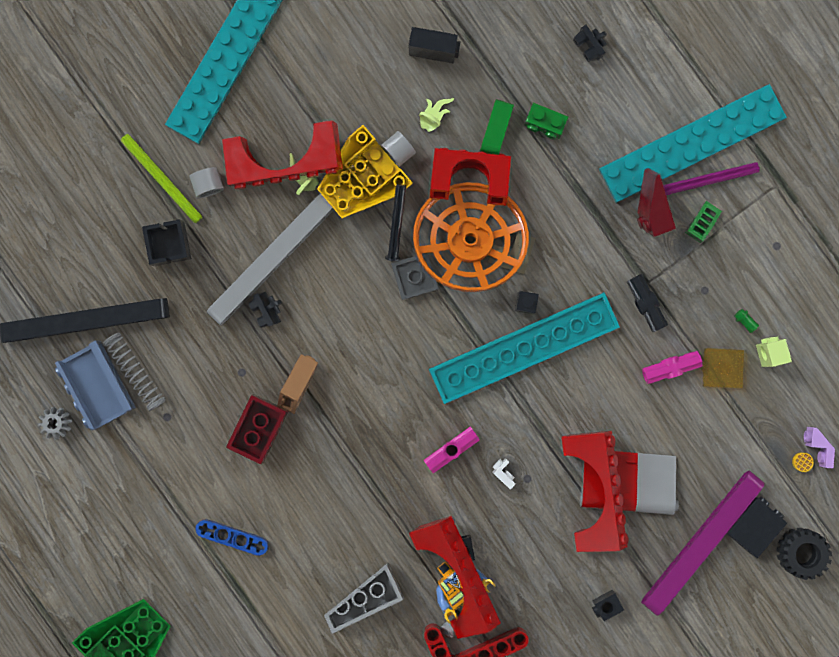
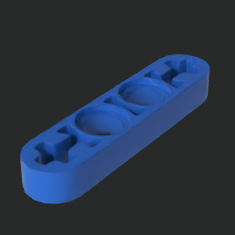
[195,519,269,556]

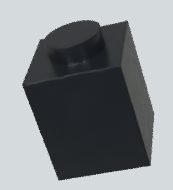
[515,291,539,314]

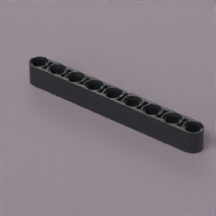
[0,298,170,343]

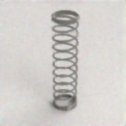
[102,333,166,411]

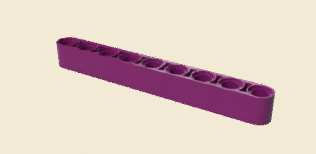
[641,470,765,616]

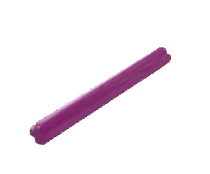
[663,162,760,195]

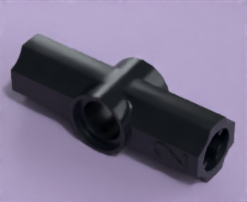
[626,274,668,332]

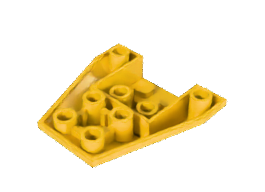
[317,125,413,219]

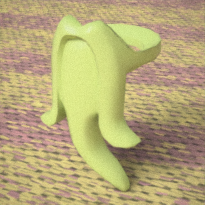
[419,98,454,132]
[288,153,319,195]

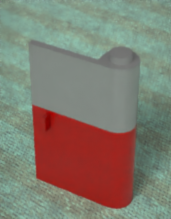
[580,451,679,515]

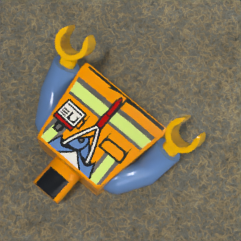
[436,561,496,624]

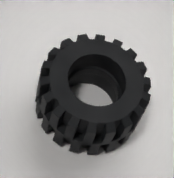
[776,528,832,580]

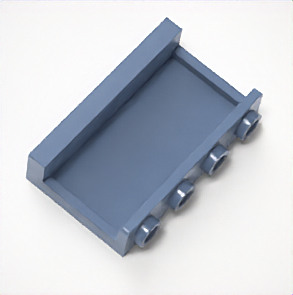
[55,341,136,431]

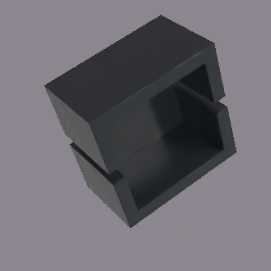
[142,219,192,267]

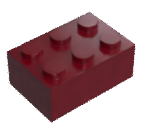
[226,394,289,464]

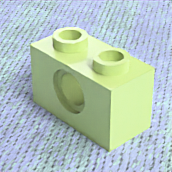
[756,336,792,367]

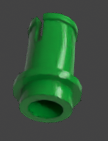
[734,309,759,333]

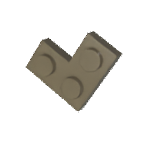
[487,232,536,275]

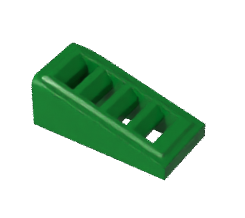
[685,201,722,243]

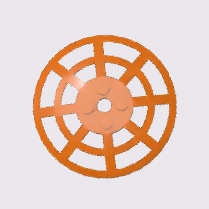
[413,182,529,292]

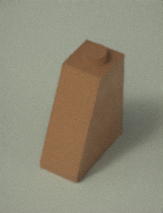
[277,354,318,414]

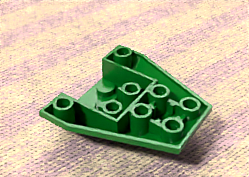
[72,599,171,657]

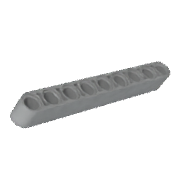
[207,193,334,326]

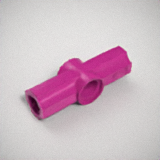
[642,351,703,384]
[424,426,480,474]

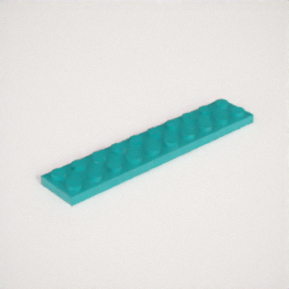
[165,0,283,144]
[599,84,787,203]
[429,292,620,404]

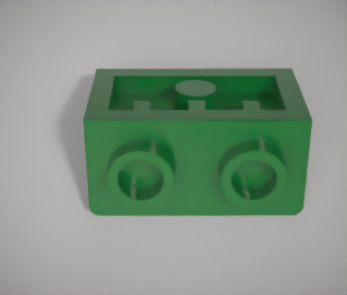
[524,103,568,140]

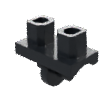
[573,25,607,62]
[248,291,282,328]

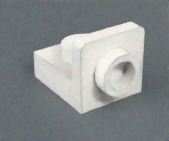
[492,458,515,490]

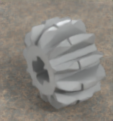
[37,407,72,440]

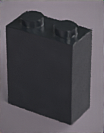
[409,27,461,64]
[726,496,787,559]

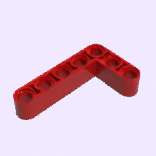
[424,623,529,657]

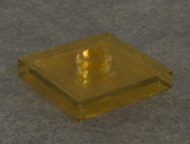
[703,348,744,388]

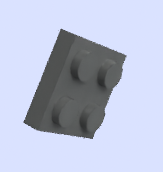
[391,253,439,300]

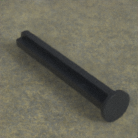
[385,184,406,261]

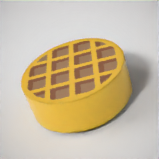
[792,452,814,472]

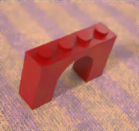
[430,148,511,206]

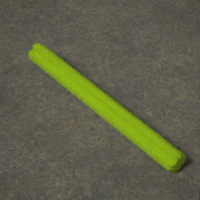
[121,134,202,223]

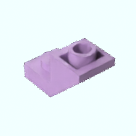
[804,427,835,468]

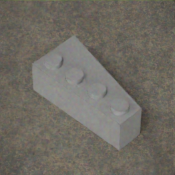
[324,563,404,634]

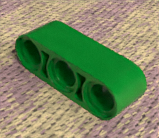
[480,99,514,155]

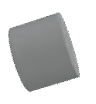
[381,131,416,167]
[189,167,224,198]

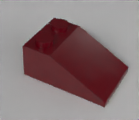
[637,168,676,237]

